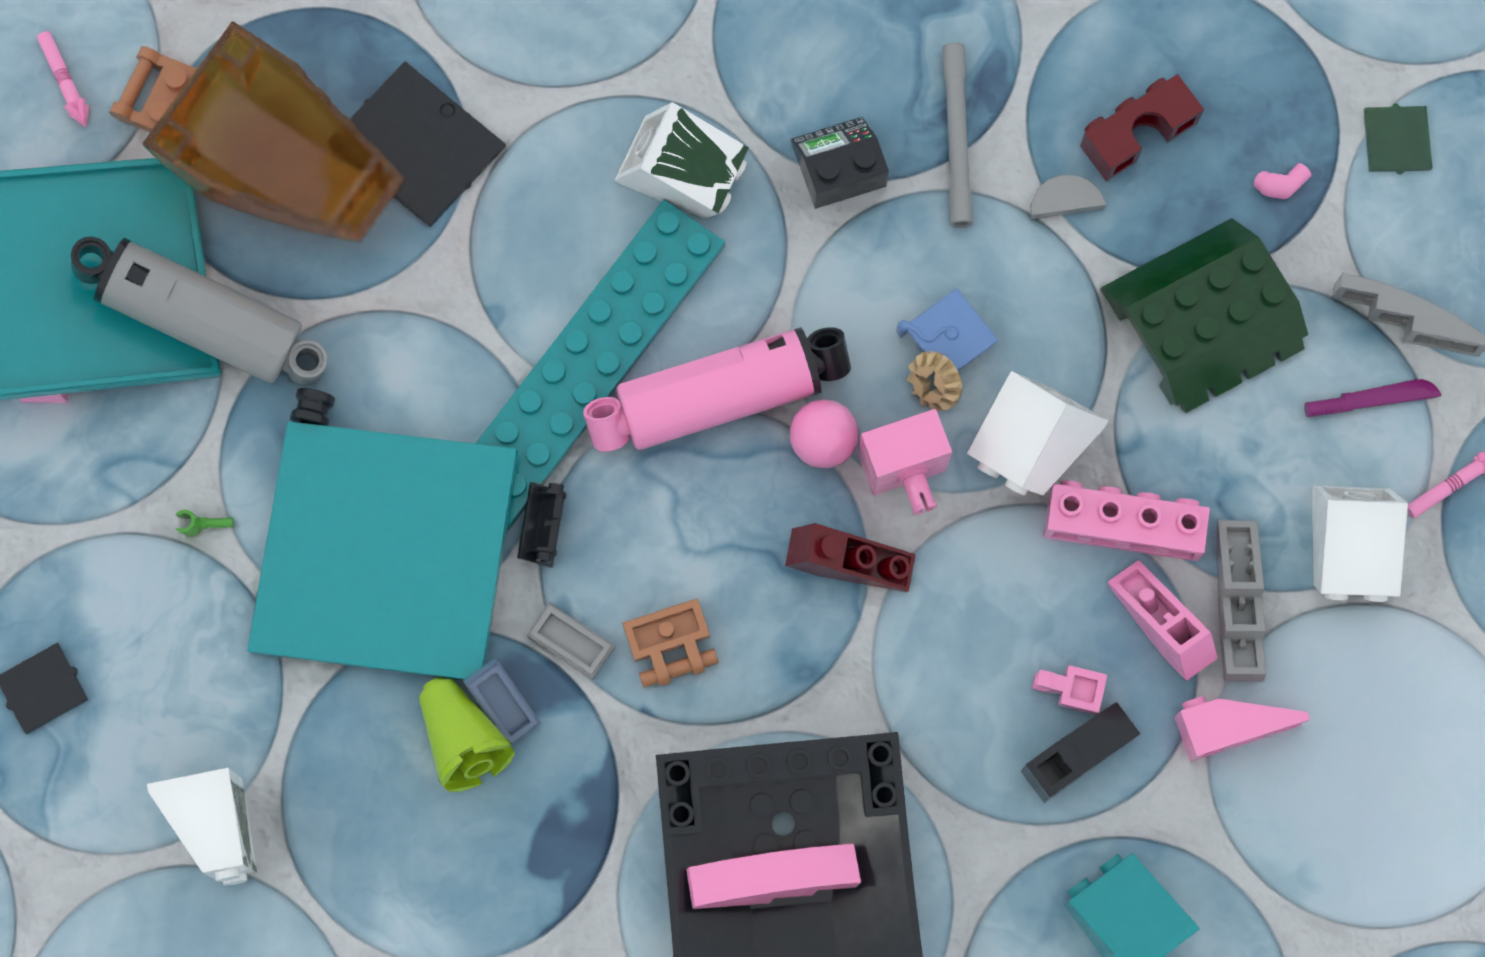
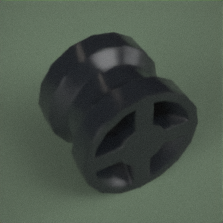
[290,388,335,426]

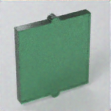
[1363,103,1433,175]

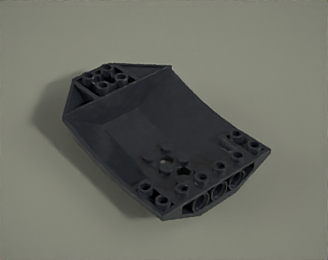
[656,732,923,957]

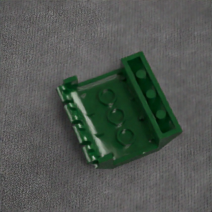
[1100,218,1308,413]

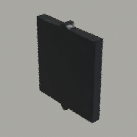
[0,643,89,734]

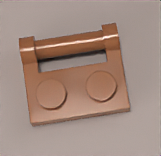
[109,46,205,141]

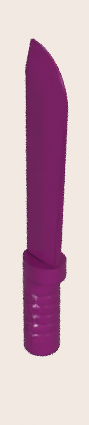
[1304,379,1442,417]

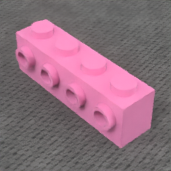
[1043,480,1210,562]

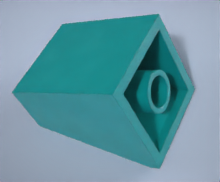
[1064,853,1200,957]

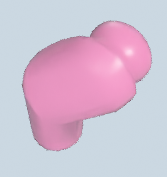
[1254,163,1312,199]

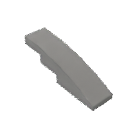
[1332,272,1485,357]
[1217,520,1266,682]

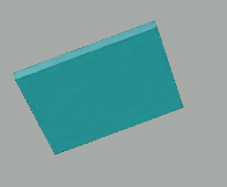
[0,155,221,401]
[247,421,519,680]

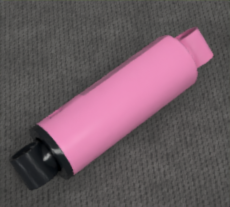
[583,327,851,452]

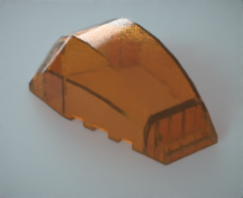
[142,21,405,243]

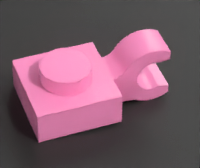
[1032,665,1107,715]

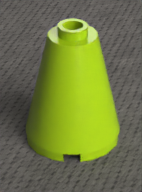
[419,677,515,792]

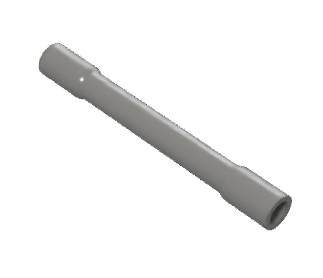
[942,43,973,228]

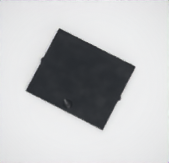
[329,61,506,227]

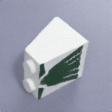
[614,102,749,219]
[147,768,257,886]

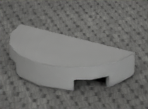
[1030,175,1106,220]

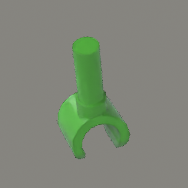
[176,510,233,537]

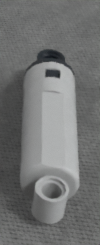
[71,237,328,386]

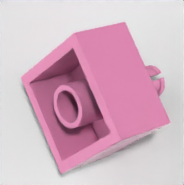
[857,409,952,515]

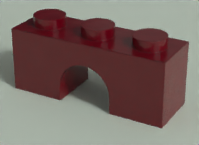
[1080,74,1204,181]

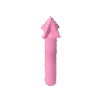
[37,31,89,127]
[1407,452,1485,519]

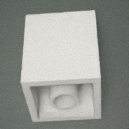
[967,371,1108,496]
[1312,486,1408,602]

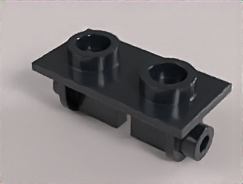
[517,482,567,567]

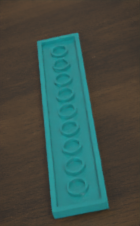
[475,199,725,534]

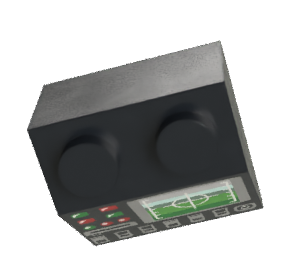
[791,117,889,209]

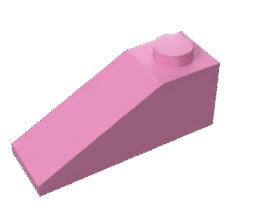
[1108,560,1218,681]
[1174,696,1310,762]

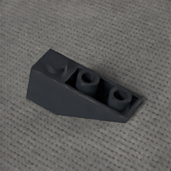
[1021,702,1140,804]

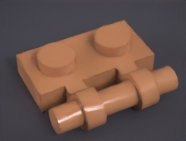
[622,598,719,688]

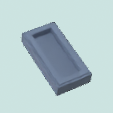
[463,658,541,744]

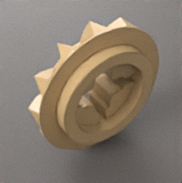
[906,351,962,411]

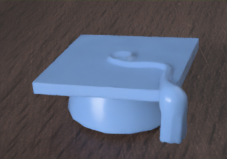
[896,288,998,371]

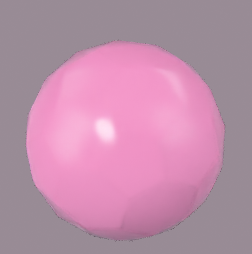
[790,399,859,468]

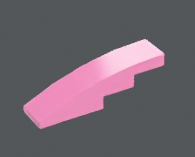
[686,844,861,909]

